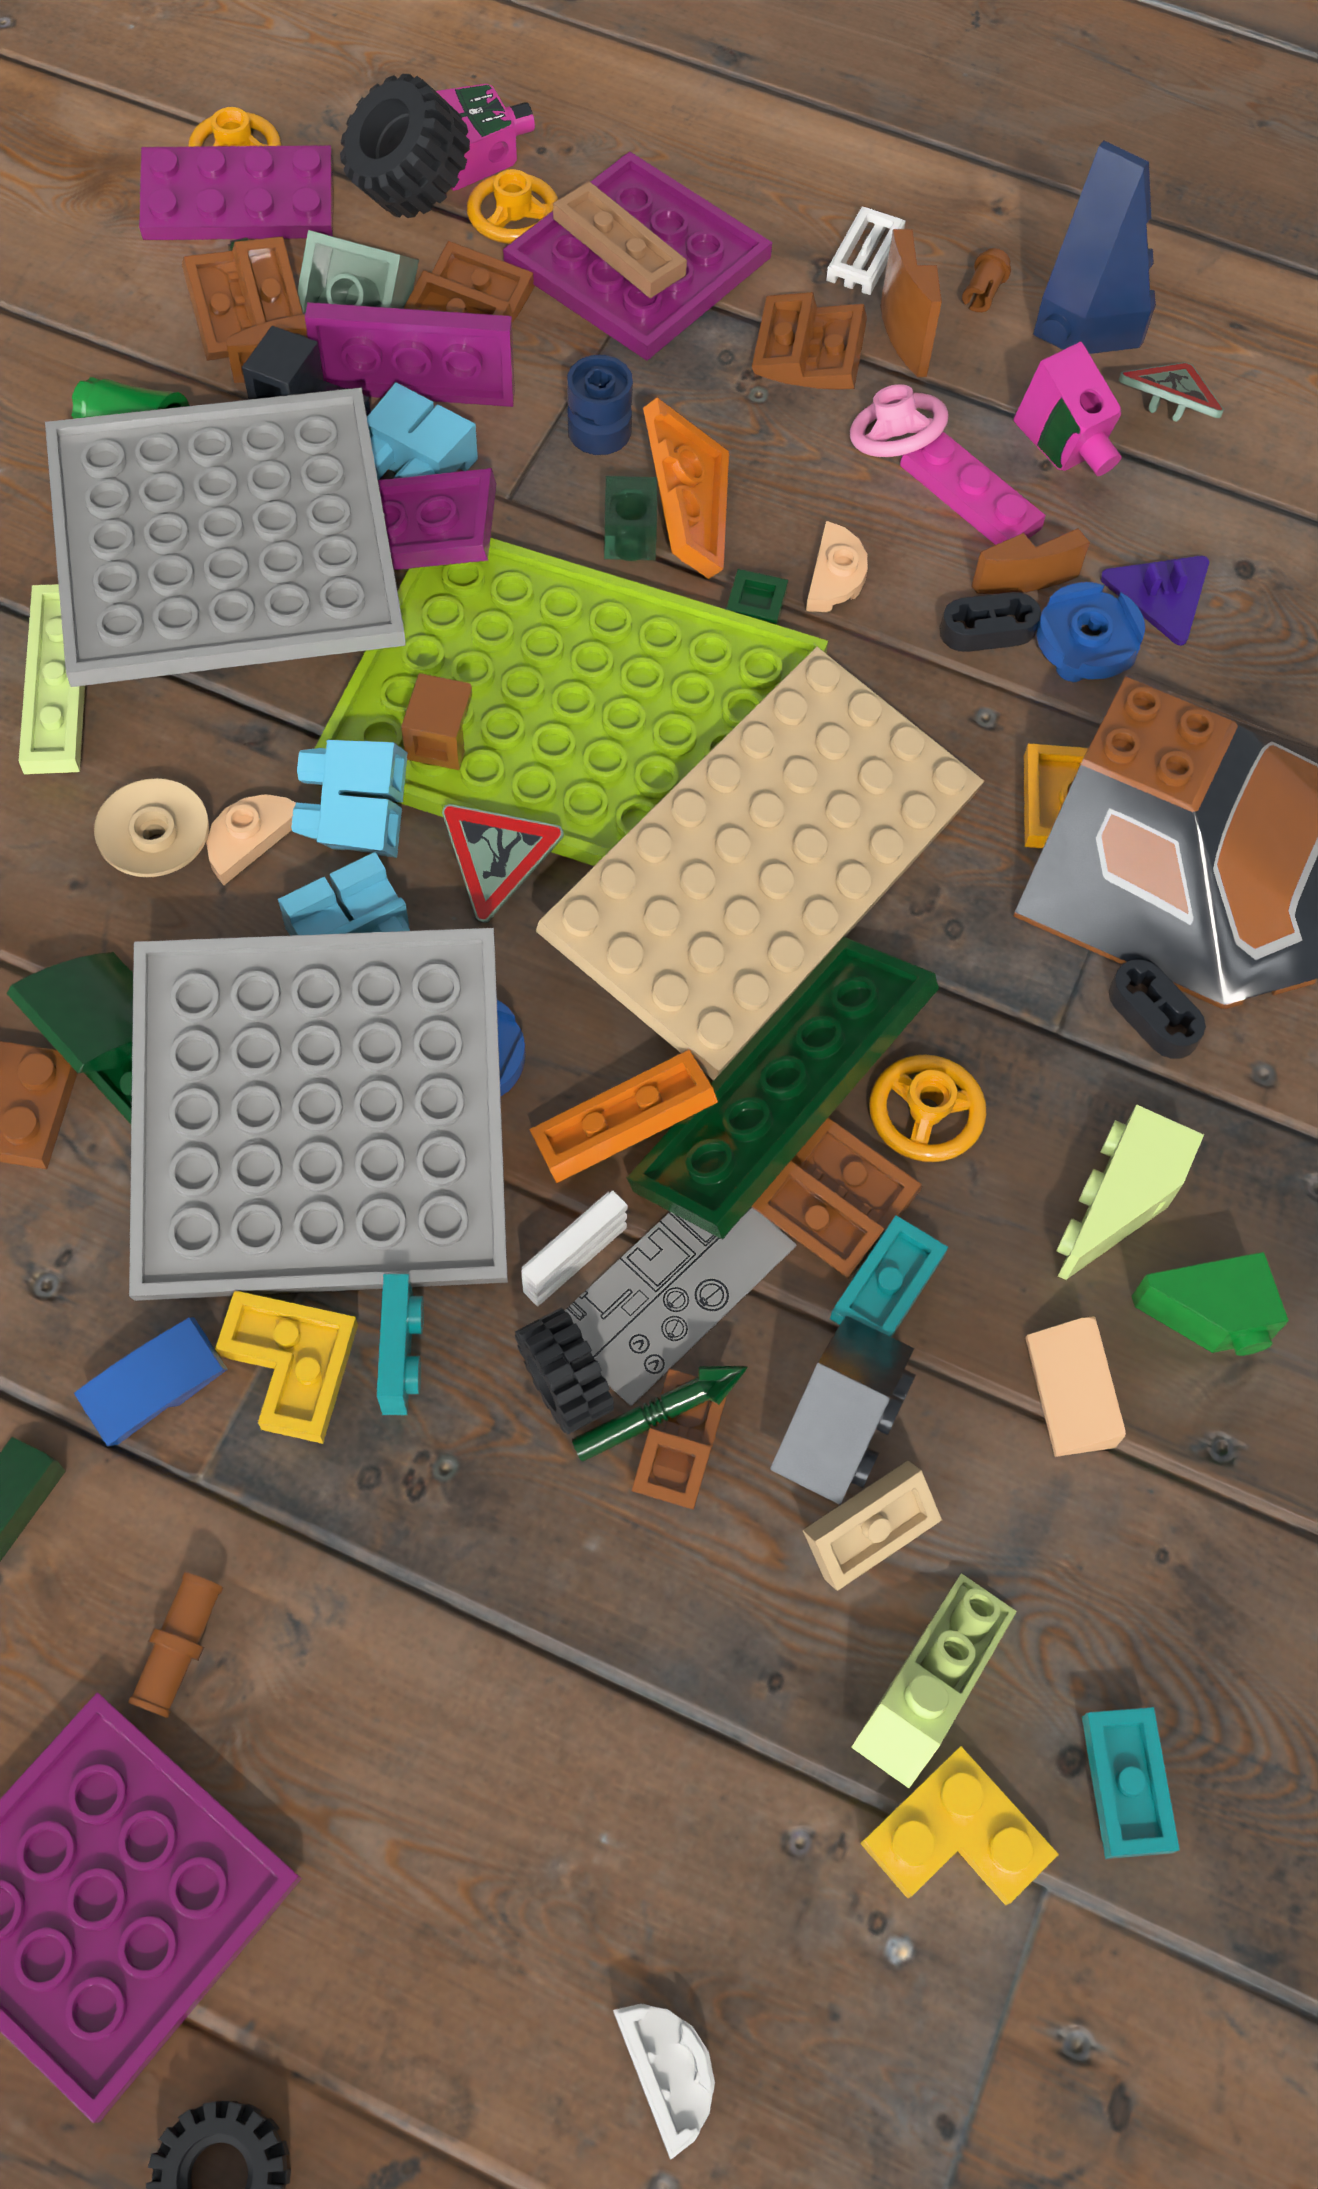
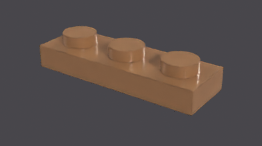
[553,181,687,298]

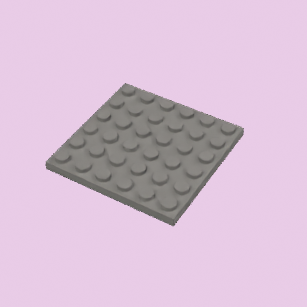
[45,388,406,687]
[129,928,508,1301]

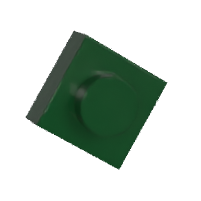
[726,569,788,625]

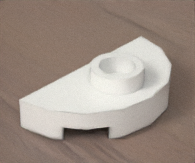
[613,2004,715,2159]

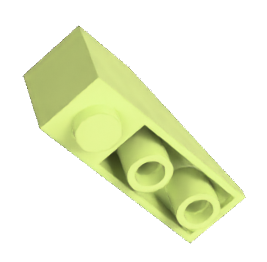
[1056,1105,1204,1280]
[852,1573,1017,1788]

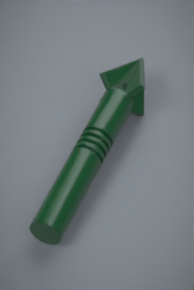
[572,1366,748,1462]

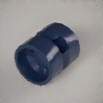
[567,355,633,455]

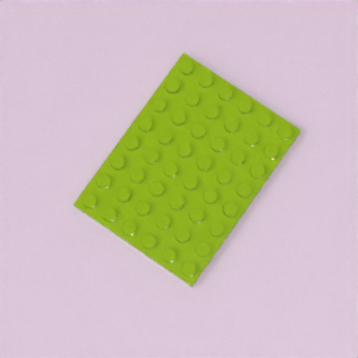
[314,538,828,866]

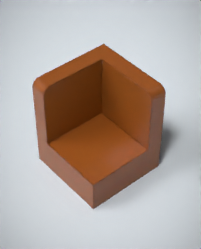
[401,673,472,770]

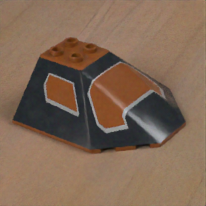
[1013,673,1318,1009]

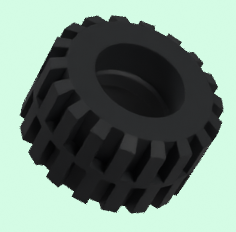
[340,74,470,218]

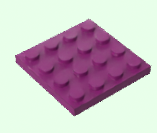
[503,151,772,361]
[0,1692,302,2123]

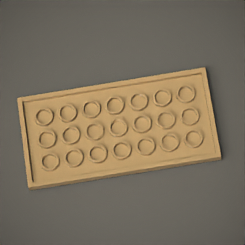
[536,647,984,1080]

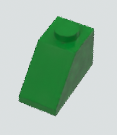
[1131,1252,1289,1356]

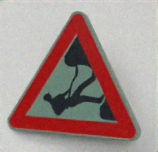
[1118,362,1224,422]
[442,804,564,923]

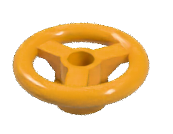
[188,107,281,147]
[467,169,559,244]
[869,1054,986,1162]

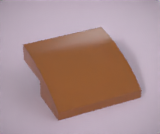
[880,229,942,377]
[182,236,303,361]
[403,241,535,323]
[752,292,867,390]
[751,1118,922,1279]

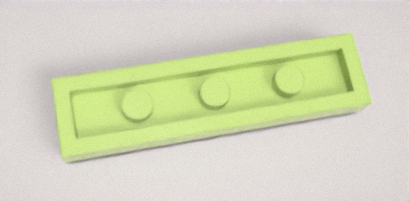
[19,584,85,774]

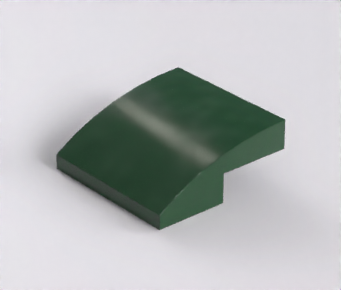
[6,952,133,1073]

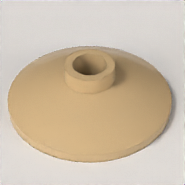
[94,778,209,877]

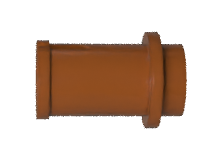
[962,248,1012,313]

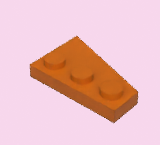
[643,397,729,579]

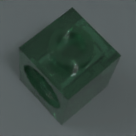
[604,476,657,561]

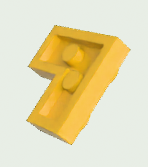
[215,1290,358,1444]
[860,1746,1059,1906]

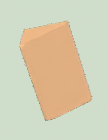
[1025,1316,1126,1457]

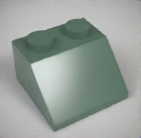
[297,230,419,314]

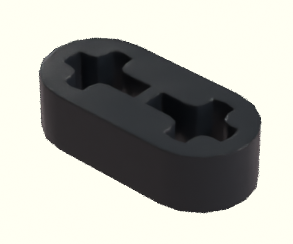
[940,592,1041,652]
[1109,960,1206,1059]

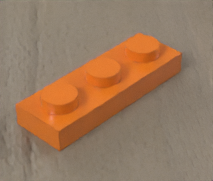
[529,1050,718,1183]

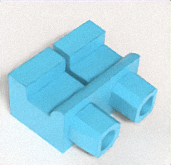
[367,382,478,480]
[291,740,408,858]
[278,852,410,936]

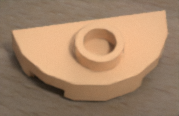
[806,521,868,612]
[206,794,296,886]

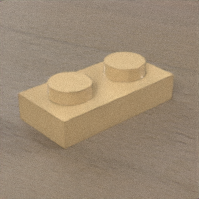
[803,1461,942,1591]

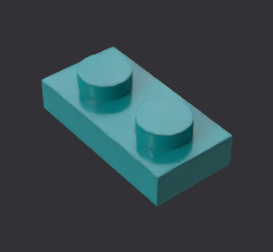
[830,1215,948,1337]
[377,1274,424,1415]
[1082,1707,1180,1859]

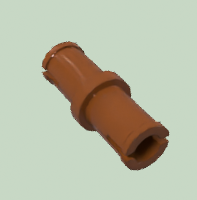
[127,1572,223,1718]

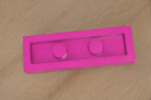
[900,432,1046,545]

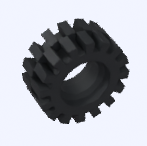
[515,1308,614,1435]
[146,2101,291,2189]

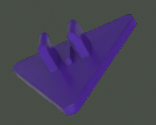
[1100,556,1209,646]

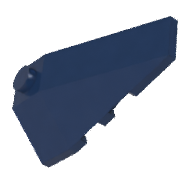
[1033,140,1156,354]

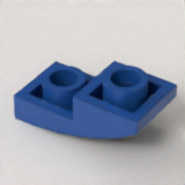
[74,1317,228,1446]

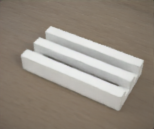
[826,206,905,295]
[521,1191,628,1307]

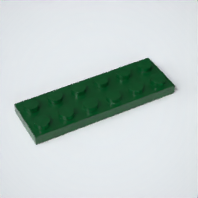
[626,937,939,1240]

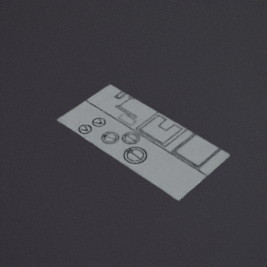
[564,1207,797,1406]

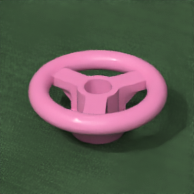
[850,384,948,457]

